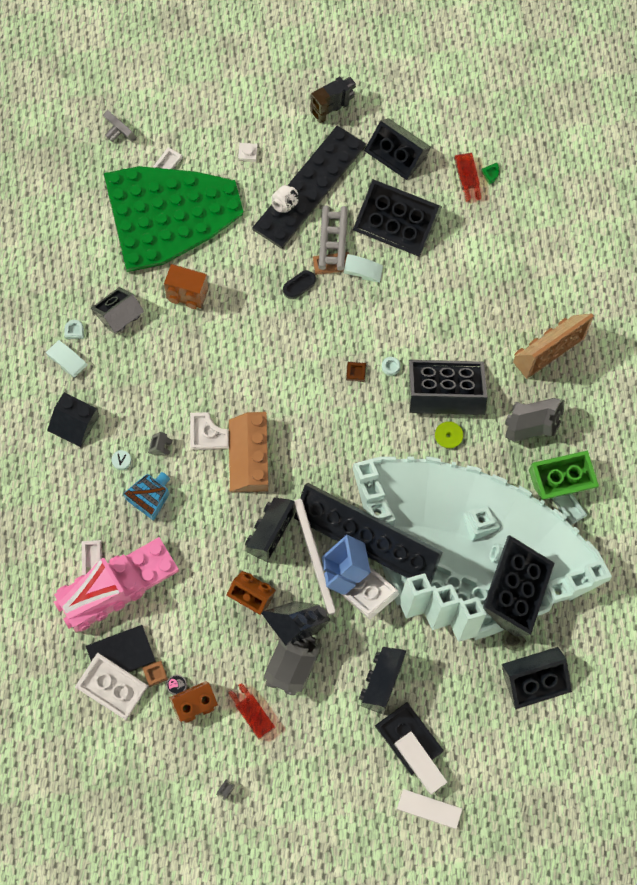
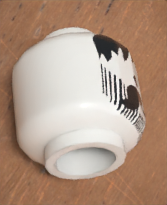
[272,185,299,213]

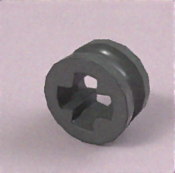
[216,779,235,801]

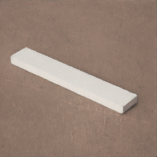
[294,499,336,616]

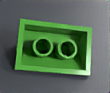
[529,450,599,500]

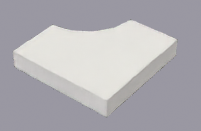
[190,412,229,450]

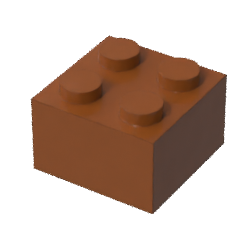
[164,264,208,309]

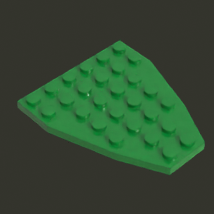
[104,166,244,272]

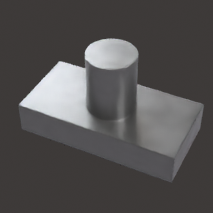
[103,109,137,142]

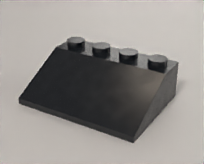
[353,179,442,257]
[409,360,488,415]
[483,535,555,637]

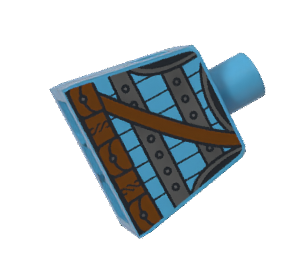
[123,472,170,521]

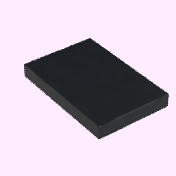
[86,625,156,673]
[375,702,444,776]

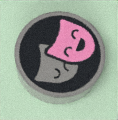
[166,675,187,695]

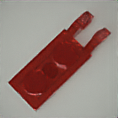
[454,153,481,202]
[228,683,275,740]

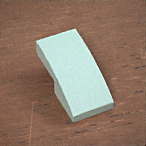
[344,254,383,283]
[46,340,87,378]

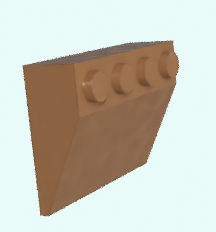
[513,313,594,379]

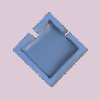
[321,535,370,595]

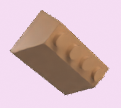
[229,412,268,492]

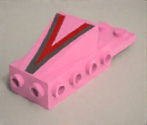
[54,537,179,633]

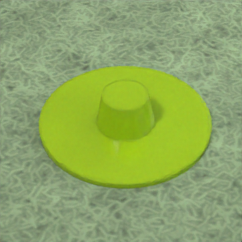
[435,421,463,449]

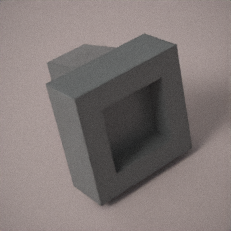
[148,432,173,455]

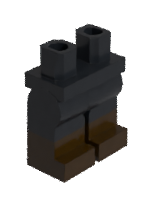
[310,76,356,123]

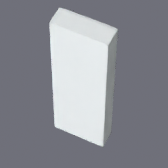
[394,732,448,795]
[397,789,462,829]

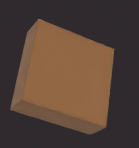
[143,661,168,687]

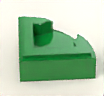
[481,162,499,185]

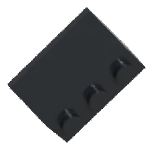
[364,118,431,180]
[245,497,295,563]
[261,601,331,646]
[359,647,406,715]
[501,647,572,710]

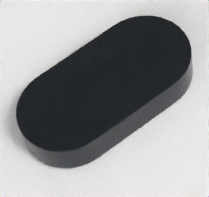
[283,270,316,299]

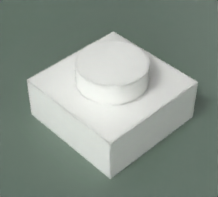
[238,143,257,162]

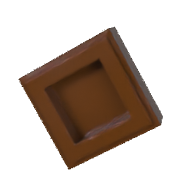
[346,361,366,382]

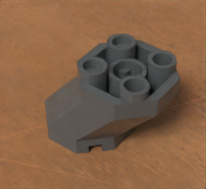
[505,398,565,441]
[264,636,322,695]

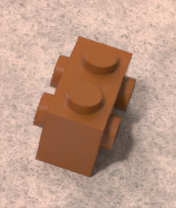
[226,570,276,615]
[169,681,218,723]

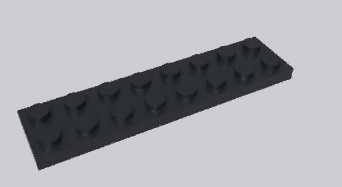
[252,125,366,249]
[294,483,443,585]

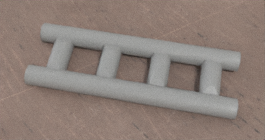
[318,205,348,271]

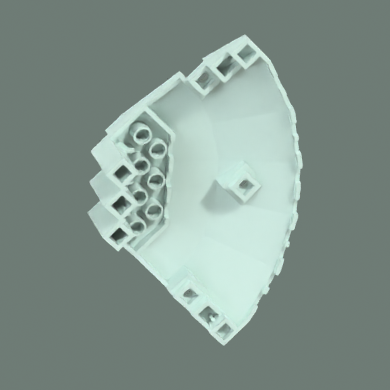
[353,457,612,642]

